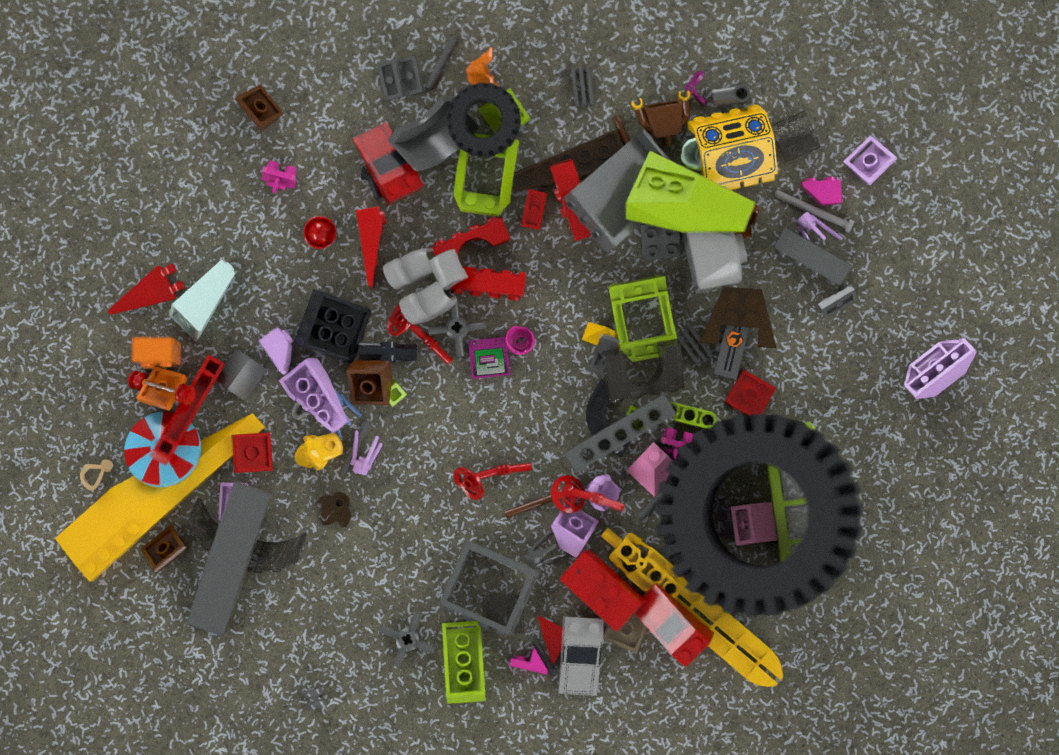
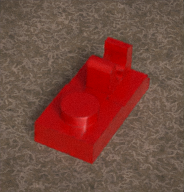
[521,189,547,230]

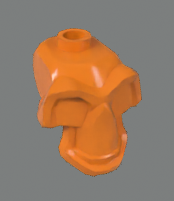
[466,47,498,86]

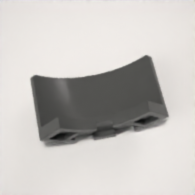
[388,96,479,171]

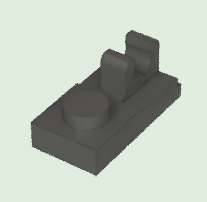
[818,282,858,319]

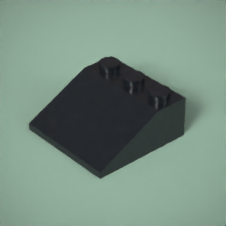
[294,289,371,364]

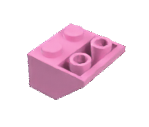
[731,502,778,546]

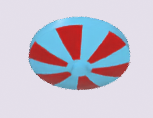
[124,411,201,487]

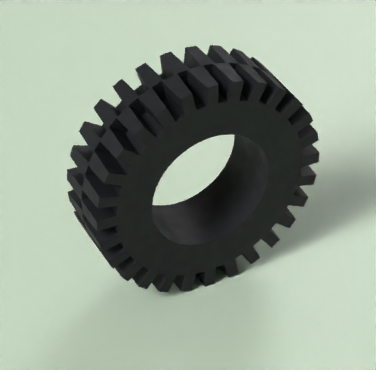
[655,414,863,617]

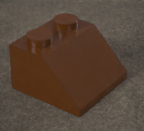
[347,360,392,405]

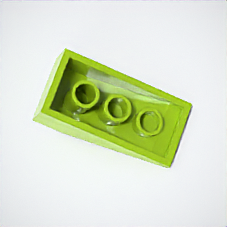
[442,621,486,704]

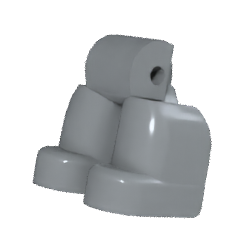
[383,248,468,324]

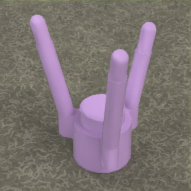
[796,212,842,240]
[350,430,383,475]

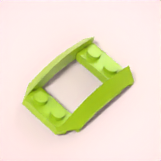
[453,133,520,217]
[608,274,677,362]

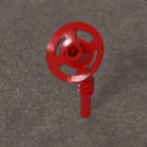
[387,304,453,365]
[453,463,532,500]
[551,475,625,514]

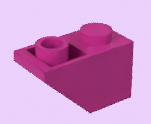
[801,177,842,206]

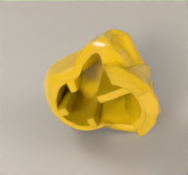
[294,433,343,471]

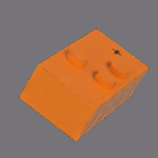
[132,338,182,369]

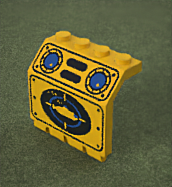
[687,105,778,190]

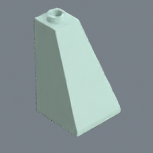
[169,260,235,342]

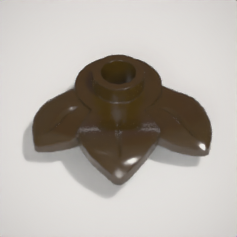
[316,492,352,527]

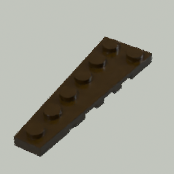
[513,129,622,193]

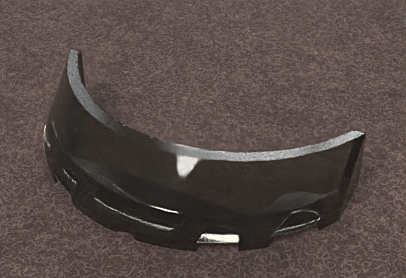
[188,498,308,573]

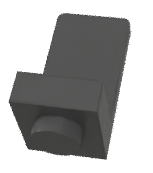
[588,334,619,377]

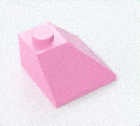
[627,442,673,497]

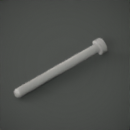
[774,190,854,233]

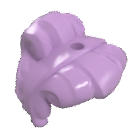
[585,474,621,511]

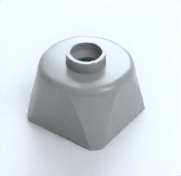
[682,232,747,294]

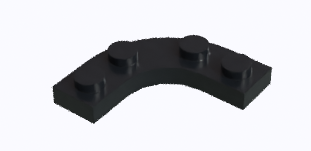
[586,379,630,457]

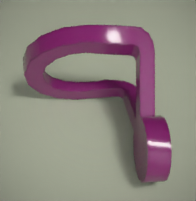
[685,70,707,106]

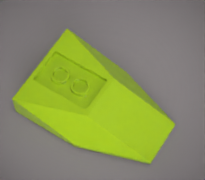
[626,151,755,232]

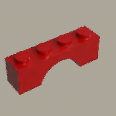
[431,216,511,257]

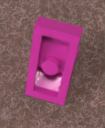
[509,647,548,675]

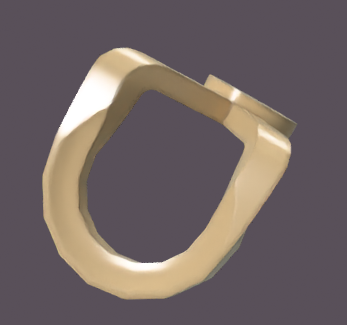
[80,459,113,491]

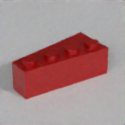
[449,266,526,301]

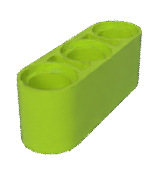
[670,402,717,429]

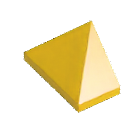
[582,322,620,353]

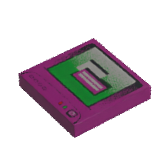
[468,337,510,379]

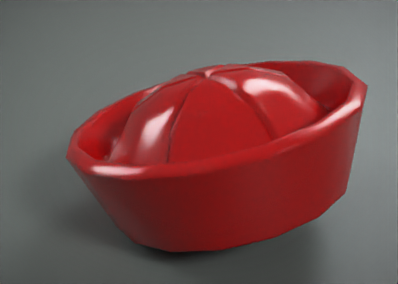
[303,216,337,249]

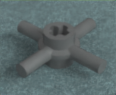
[428,299,486,357]
[380,611,436,668]

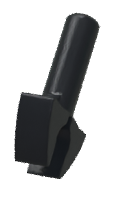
[361,166,382,200]

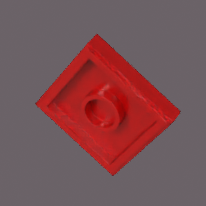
[724,369,776,415]
[231,432,273,473]

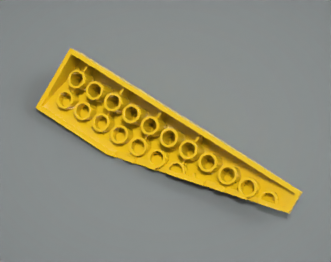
[55,413,265,582]

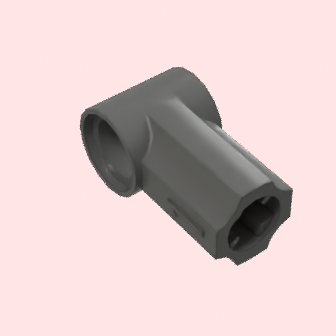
[712,85,750,106]

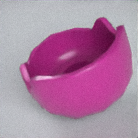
[505,325,535,355]

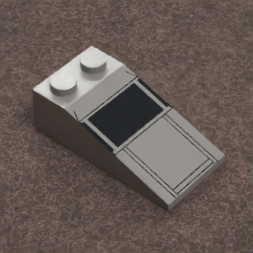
[558,616,604,696]

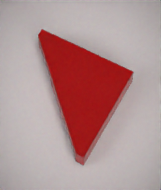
[538,616,562,663]

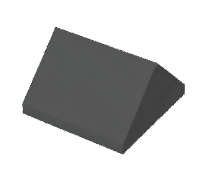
[216,348,268,401]

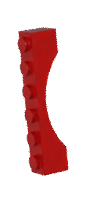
[150,354,225,466]

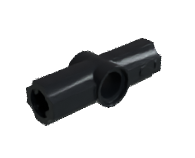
[359,342,417,362]

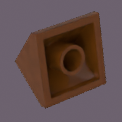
[235,84,284,132]
[141,525,189,572]

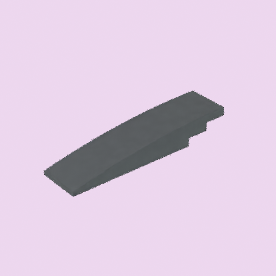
[187,480,271,637]

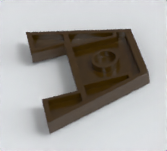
[700,287,777,349]

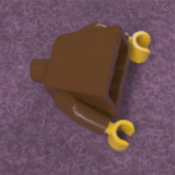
[631,91,690,146]

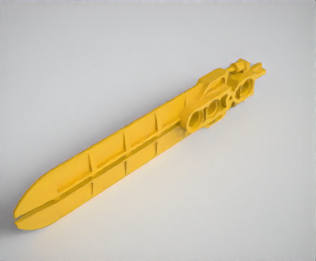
[601,528,783,687]

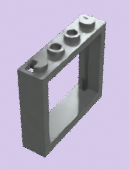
[439,540,540,637]

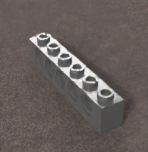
[565,393,676,473]

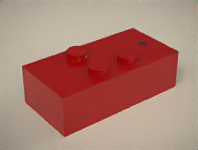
[549,159,591,241]
[560,548,646,632]

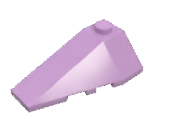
[279,358,348,433]

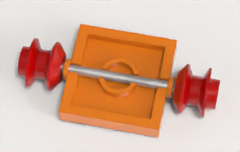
[127,367,196,411]

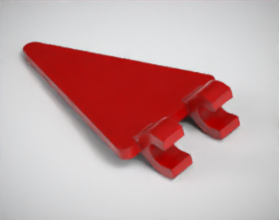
[108,264,186,315]

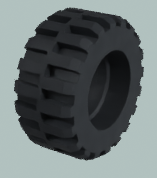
[446,82,521,158]

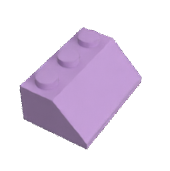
[259,328,294,375]

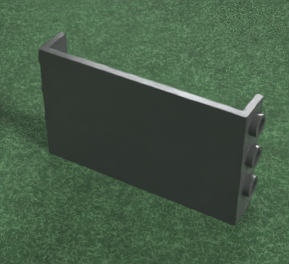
[562,129,668,252]

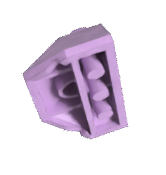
[904,338,977,399]

